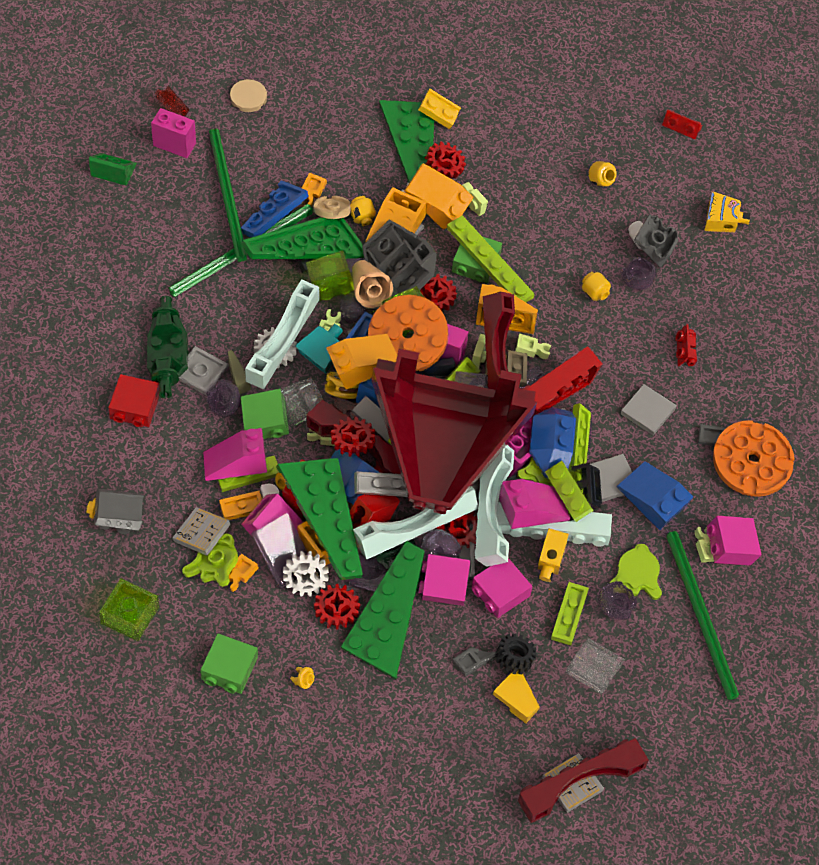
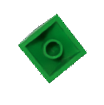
[89,153,137,186]

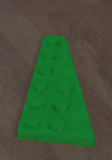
[379,100,434,183]
[242,217,364,259]
[276,458,363,580]
[341,541,425,679]

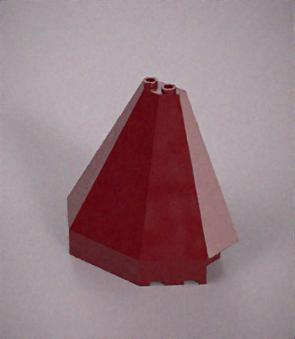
[372,349,537,514]

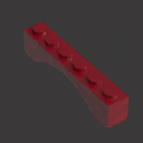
[483,291,515,390]
[306,400,401,474]
[518,738,649,823]

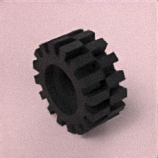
[495,634,537,674]

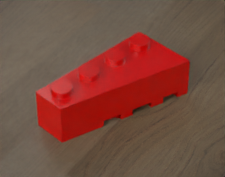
[523,346,603,418]

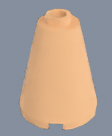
[352,260,393,308]

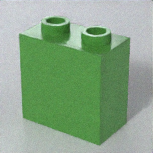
[452,237,502,284]
[241,389,289,439]
[201,634,258,694]

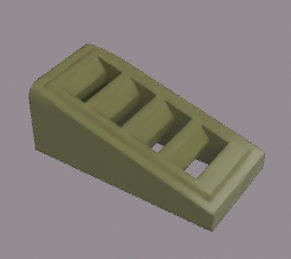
[228,350,251,396]

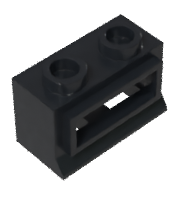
[571,462,602,509]

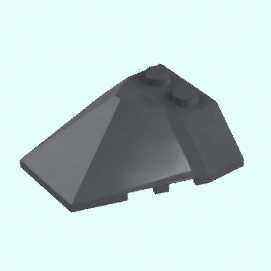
[362,219,437,304]

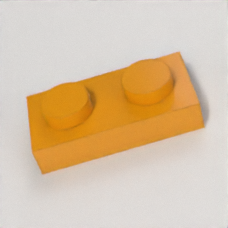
[219,490,262,520]

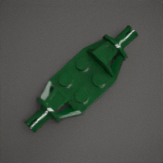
[147,296,188,399]

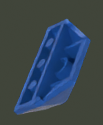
[529,407,576,479]

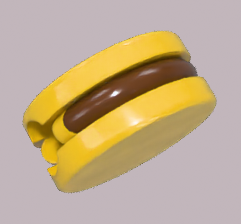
[324,372,359,399]

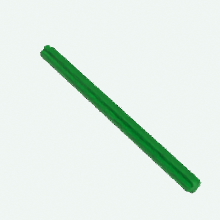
[209,128,247,262]
[169,204,313,297]
[667,531,739,700]

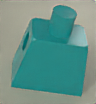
[295,323,343,374]

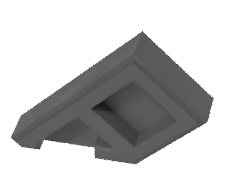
[453,648,496,677]

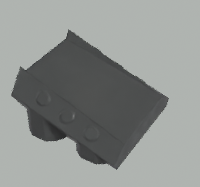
[634,214,678,268]
[94,489,144,535]

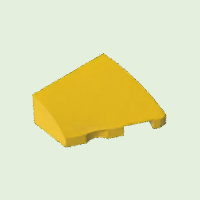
[493,671,540,724]

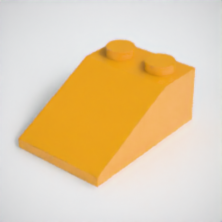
[404,163,473,229]
[476,284,538,334]
[327,334,397,390]

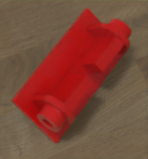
[662,110,702,140]
[675,324,697,366]

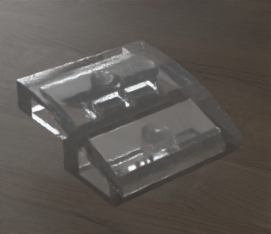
[281,378,323,427]
[565,638,625,694]

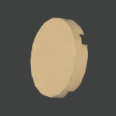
[230,79,267,112]
[314,196,351,219]

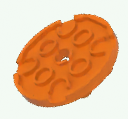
[368,295,449,372]
[713,420,794,497]

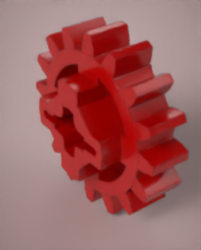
[425,141,466,179]
[415,274,457,311]
[331,417,375,457]
[436,511,478,550]
[314,584,360,629]

